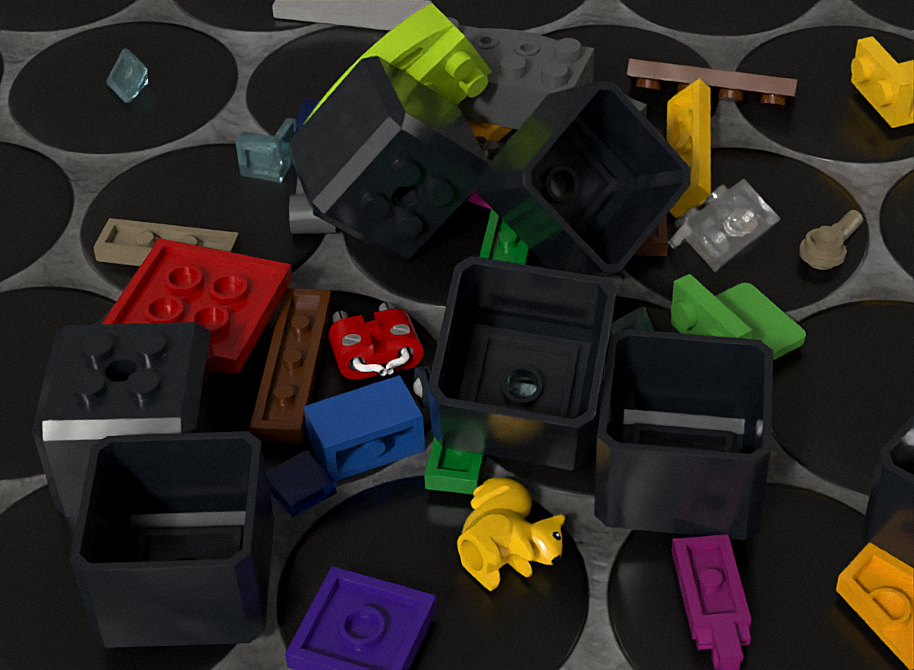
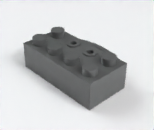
[446,17,595,129]

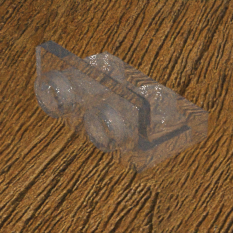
[668,179,780,272]

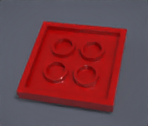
[102,238,292,375]

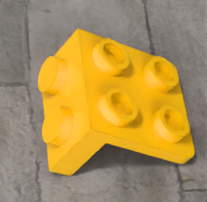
[851,36,914,128]

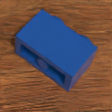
[303,375,425,484]

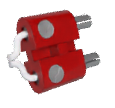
[328,302,424,380]

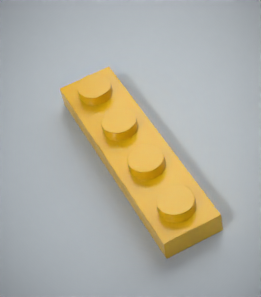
[666,78,711,218]

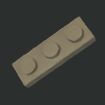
[93,218,241,266]

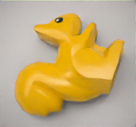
[457,477,565,592]

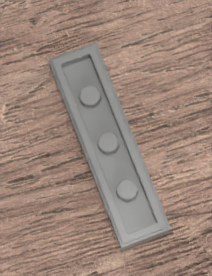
[272,0,431,31]

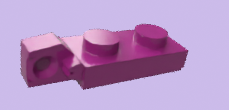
[672,534,752,670]

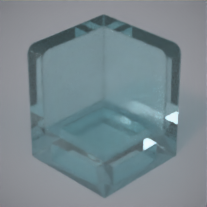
[235,118,297,182]

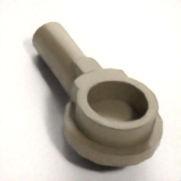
[799,210,863,270]

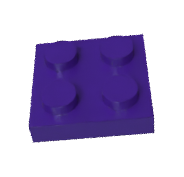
[285,566,437,670]

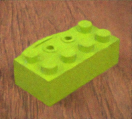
[304,3,492,124]

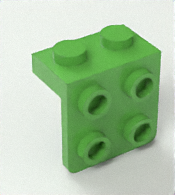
[671,274,806,360]

